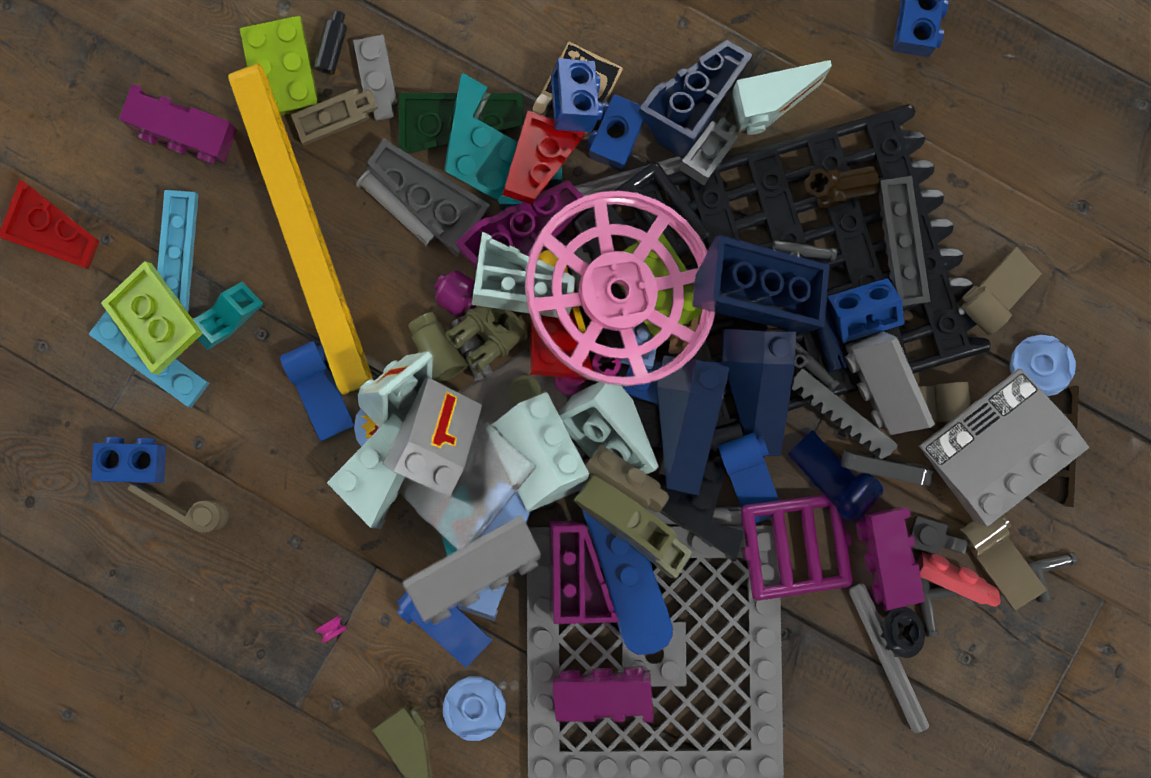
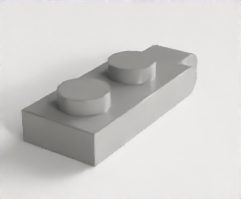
[353,35,398,121]

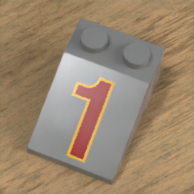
[383,377,482,497]

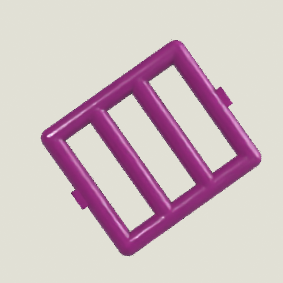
[741,493,852,601]

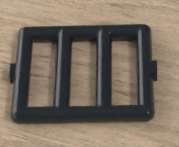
[572,162,710,295]

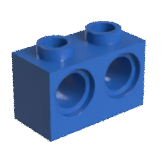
[893,0,949,57]
[551,58,603,132]
[827,278,904,343]
[92,437,166,483]

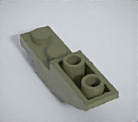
[574,475,693,579]

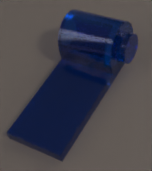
[788,430,884,521]

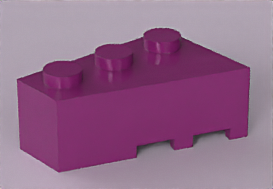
[119,84,237,165]
[856,507,925,610]
[549,520,619,624]
[553,666,653,722]

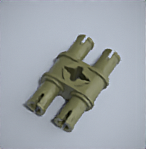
[445,306,531,372]

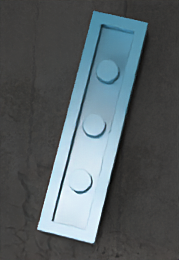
[157,190,199,312]
[89,311,210,408]

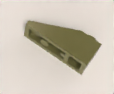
[372,703,433,778]

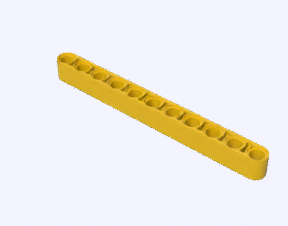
[229,63,373,395]

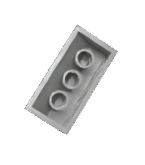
[402,515,541,625]

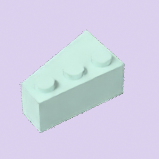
[472,232,575,318]
[327,414,405,529]

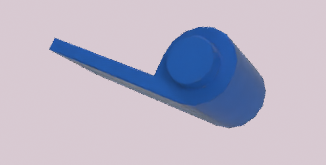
[280,340,355,441]
[718,432,779,523]
[396,591,492,668]

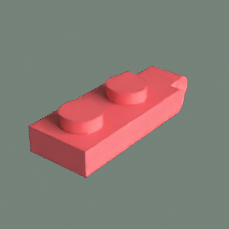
[917,551,1001,607]

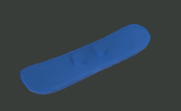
[578,475,673,655]

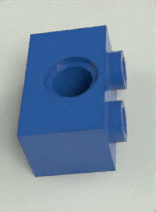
[586,94,645,172]

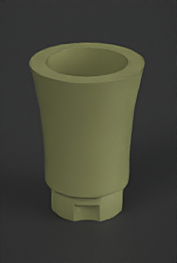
[408,312,469,383]

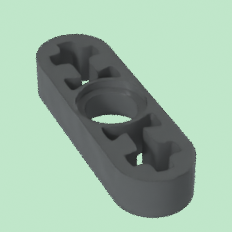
[840,449,934,486]

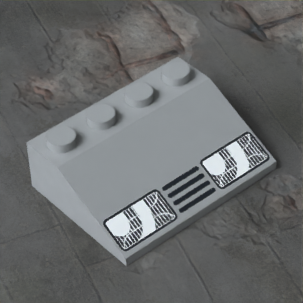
[919,369,1089,527]

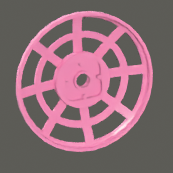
[525,191,715,386]

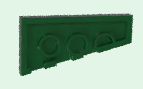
[399,93,523,154]

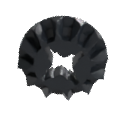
[880,607,925,658]

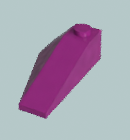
[455,180,584,271]

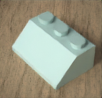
[487,392,589,512]

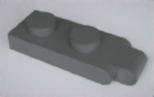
[678,117,738,185]

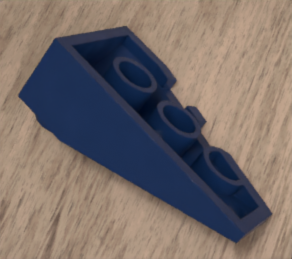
[638,40,753,159]
[721,329,796,456]
[657,356,729,495]

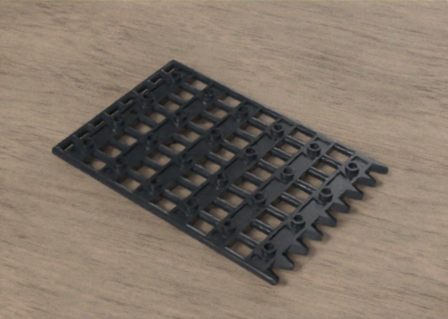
[556,104,991,452]

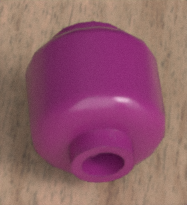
[434,270,477,317]

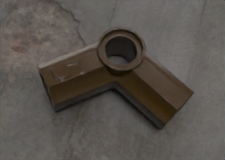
[805,166,879,208]

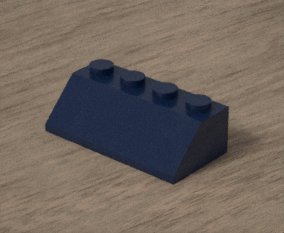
[692,235,830,333]

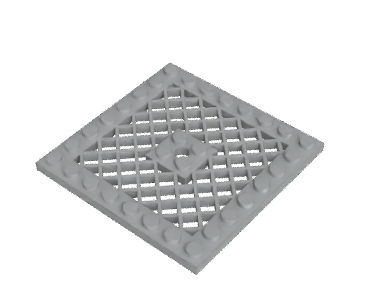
[527,526,784,778]

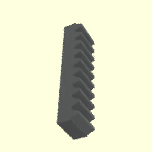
[878,176,930,306]
[791,366,898,459]

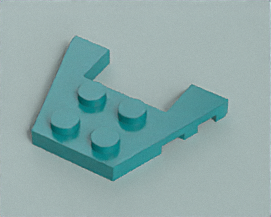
[444,73,517,201]

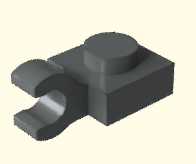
[910,516,968,555]

